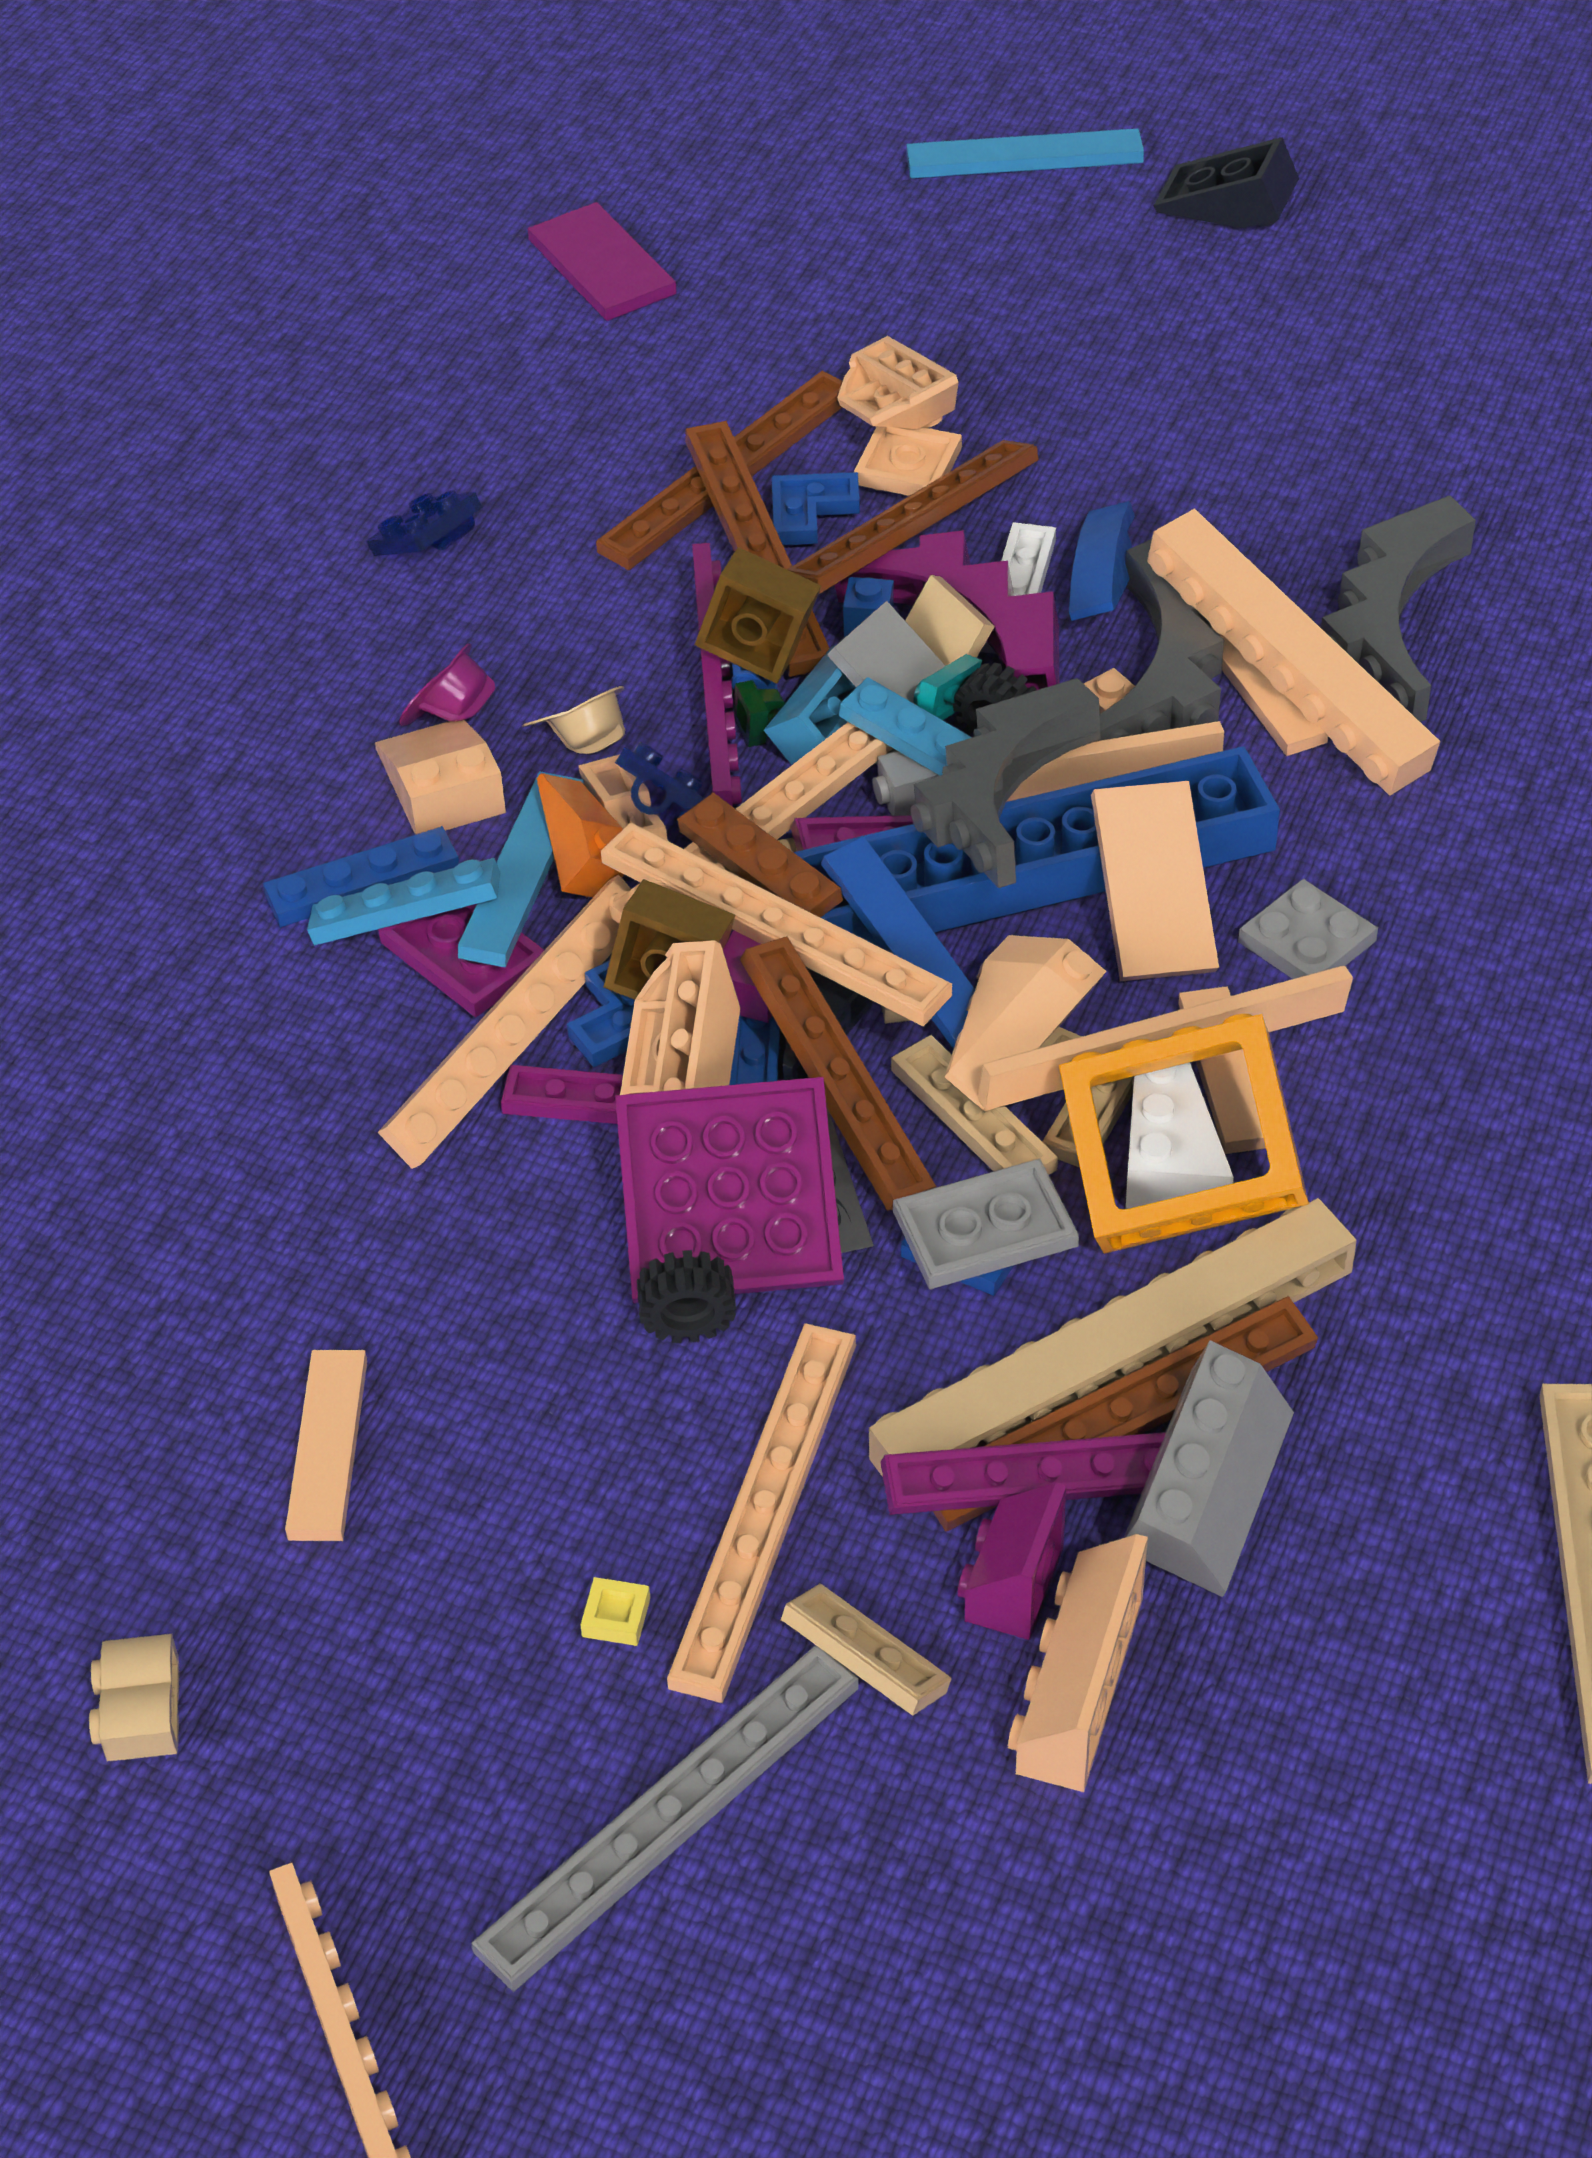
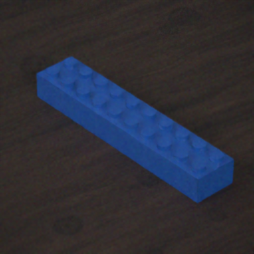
[794,746,1280,946]

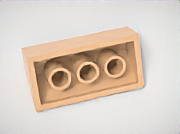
[1008,1534,1148,1792]

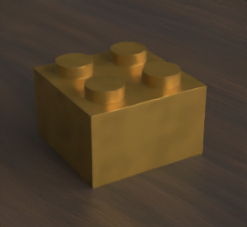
[695,547,821,684]
[603,879,735,1000]

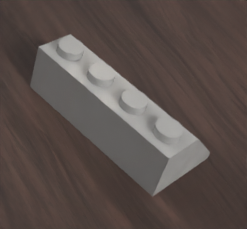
[1124,1341,1294,1597]

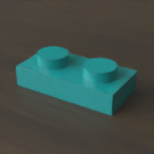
[913,654,982,720]

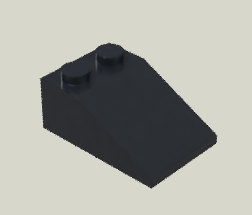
[1154,137,1299,229]

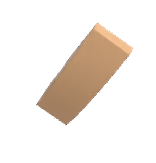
[578,754,668,841]

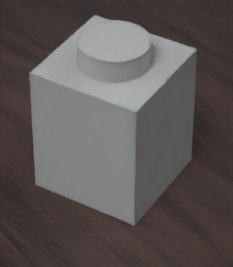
[872,751,940,816]

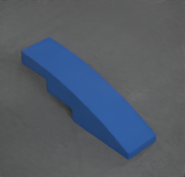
[1069,501,1135,621]

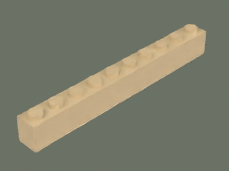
[869,1198,1357,1477]

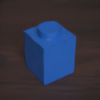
[843,577,894,638]

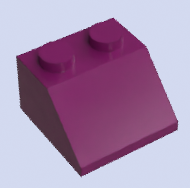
[957,1482,1067,1640]

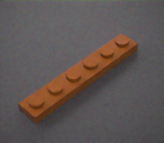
[740,936,936,1211]

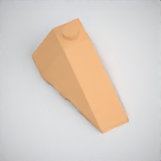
[945,935,1107,1110]

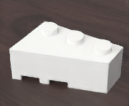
[1125,1062,1234,1209]

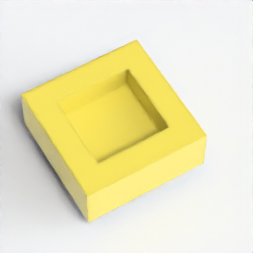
[581,1577,651,1646]

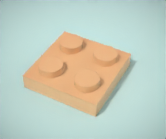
[854,427,962,496]

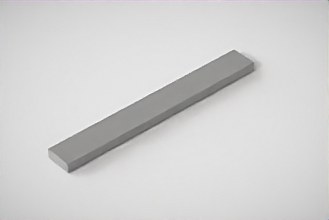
[471,1645,859,1992]

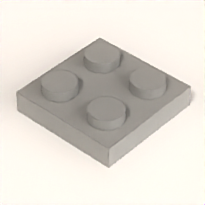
[1238,879,1378,979]

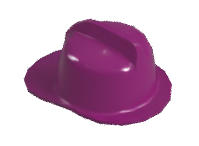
[399,643,495,726]

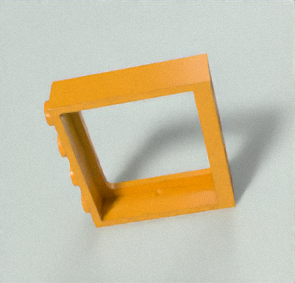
[1059,1014,1309,1254]

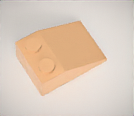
[375,720,506,835]

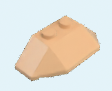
[837,336,959,429]
[620,940,740,1095]

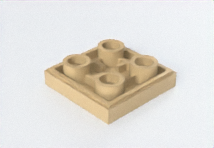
[905,575,995,665]

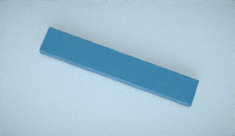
[906,128,1144,178]
[458,771,584,967]

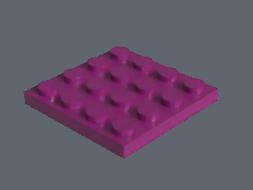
[615,1077,844,1304]

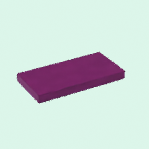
[527,202,677,321]

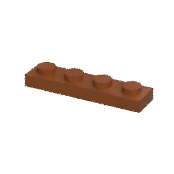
[677,792,843,918]

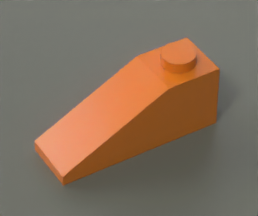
[537,773,624,898]

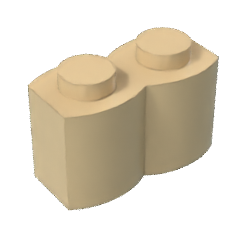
[89,1634,179,1762]

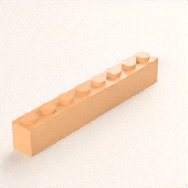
[1147,508,1440,796]

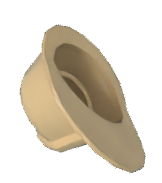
[522,686,625,754]

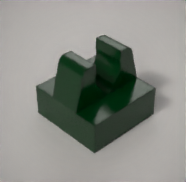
[734,680,785,747]

